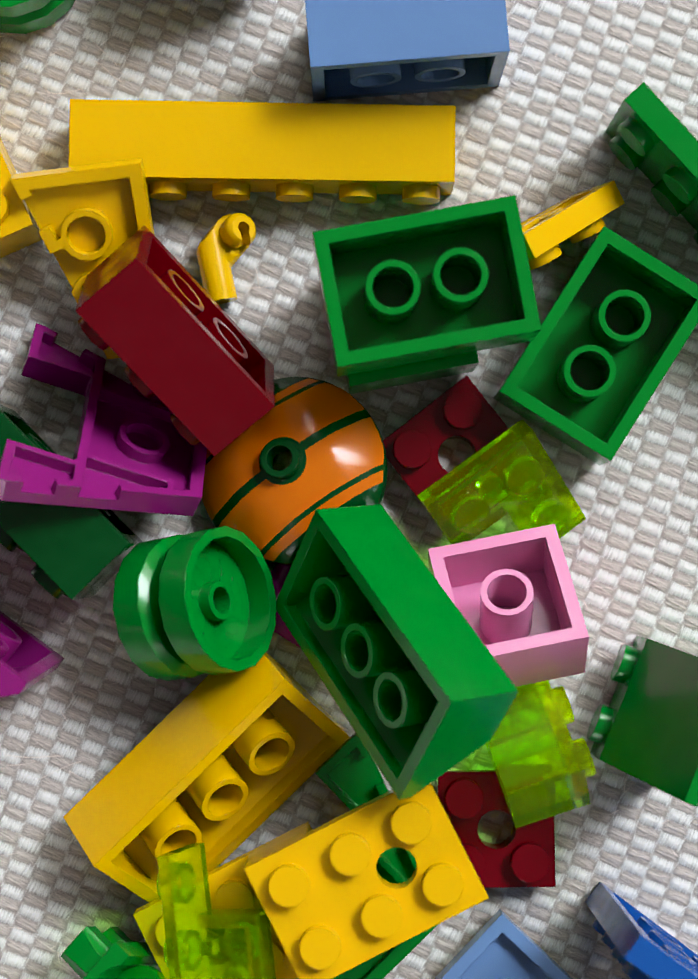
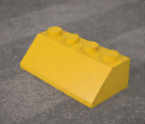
[63,652,350,902]

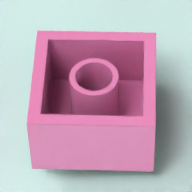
[428,524,589,687]

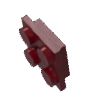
[383,375,537,536]
[437,769,556,888]

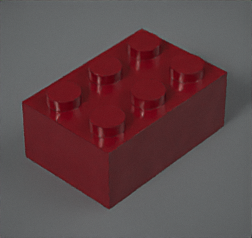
[75,225,275,457]

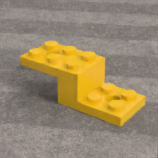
[133,783,489,979]

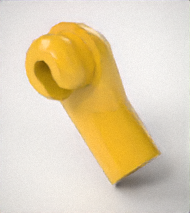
[196,212,256,305]

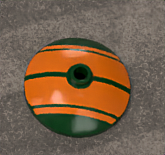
[202,377,388,566]

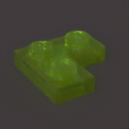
[417,420,586,544]

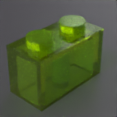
[485,680,596,828]

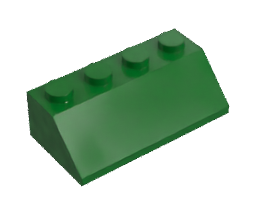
[276,504,518,800]

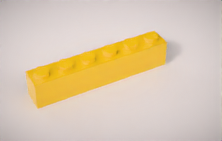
[68,99,456,205]

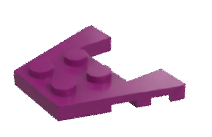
[0,323,207,516]

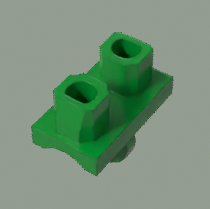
[61,926,166,979]

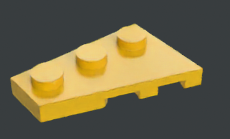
[10,158,155,359]

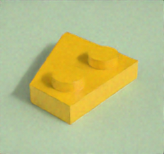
[521,180,625,270]

